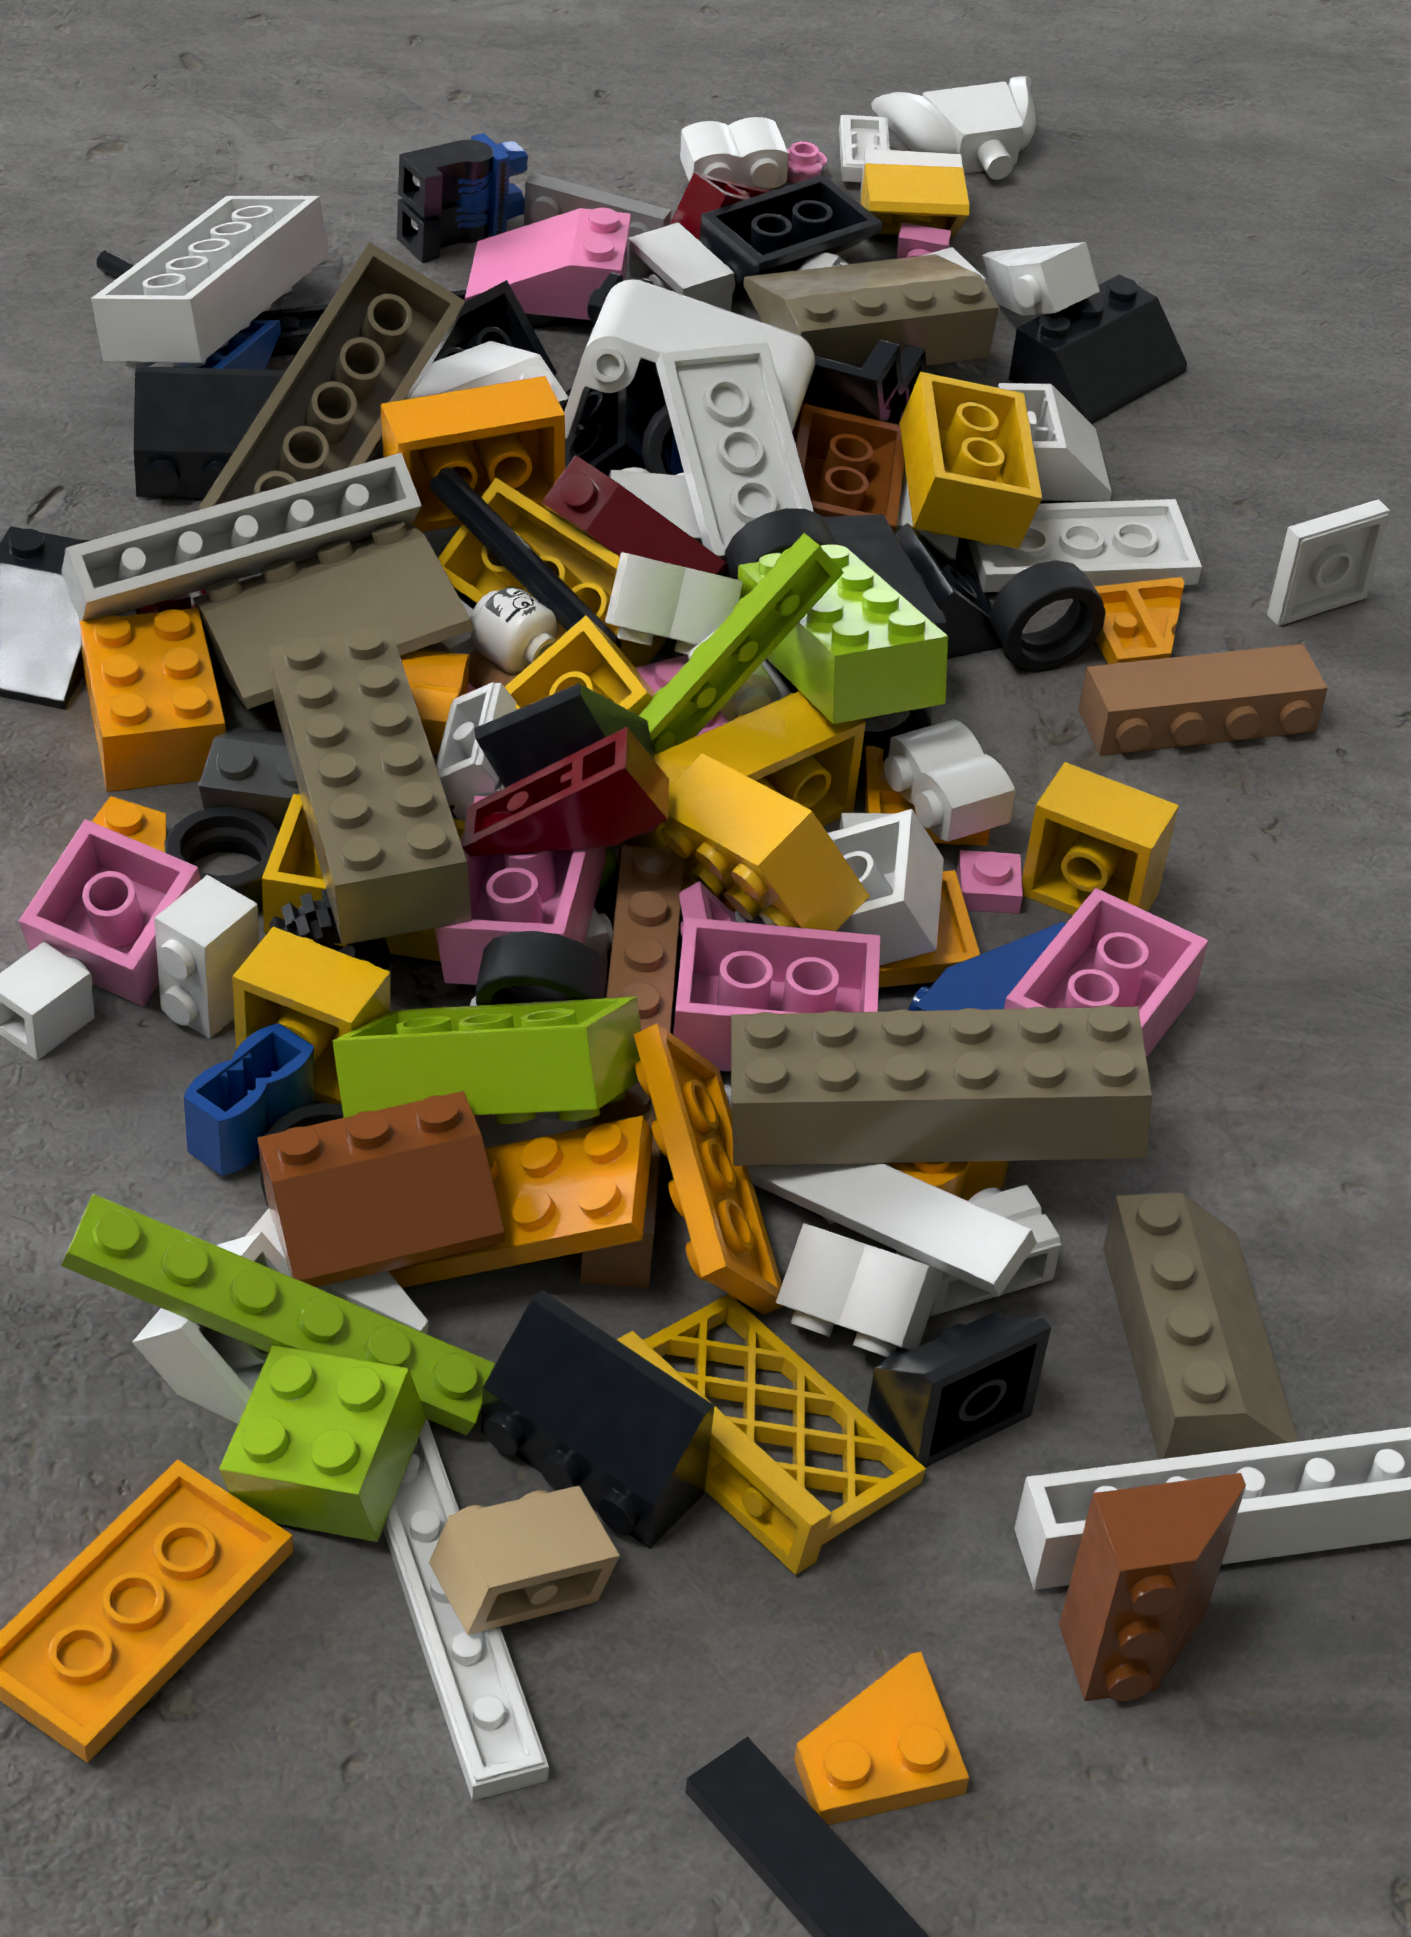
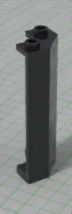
[587,272,927,422]

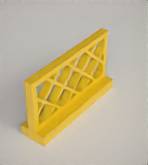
[616,1294,926,1575]

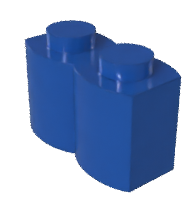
[184,1023,315,1176]

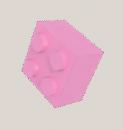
[19,819,201,1007]

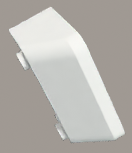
[564,279,815,439]

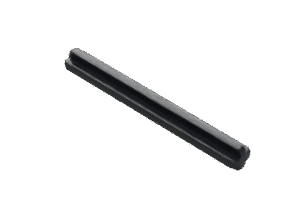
[430,467,622,649]

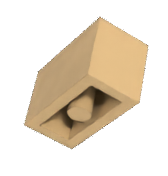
[429,1486,620,1635]

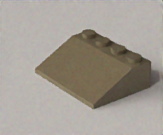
[743,254,999,368]
[193,521,474,709]

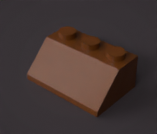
[794,404,905,533]
[257,1091,506,1288]
[1059,1473,1246,1701]

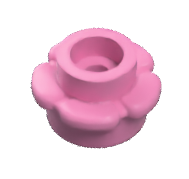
[787,142,827,183]

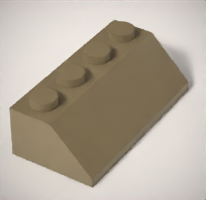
[1103,1192,1298,1460]

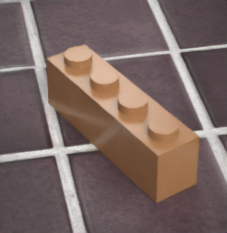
[1078,644,1328,756]

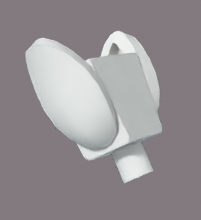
[871,76,1036,180]

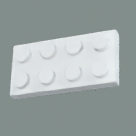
[656,342,814,561]
[967,499,1202,592]

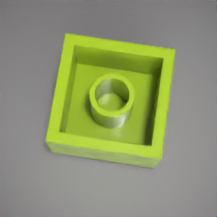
[219,1345,427,1542]

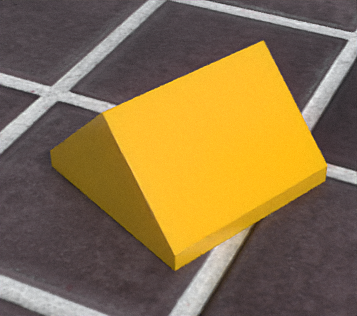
[860,163,969,238]

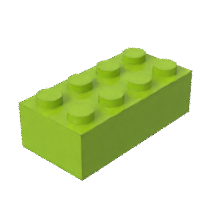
[738,545,948,724]
[332,996,641,1124]

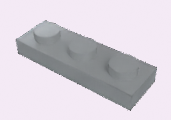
[524,172,671,237]

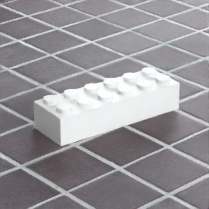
[91,196,329,368]

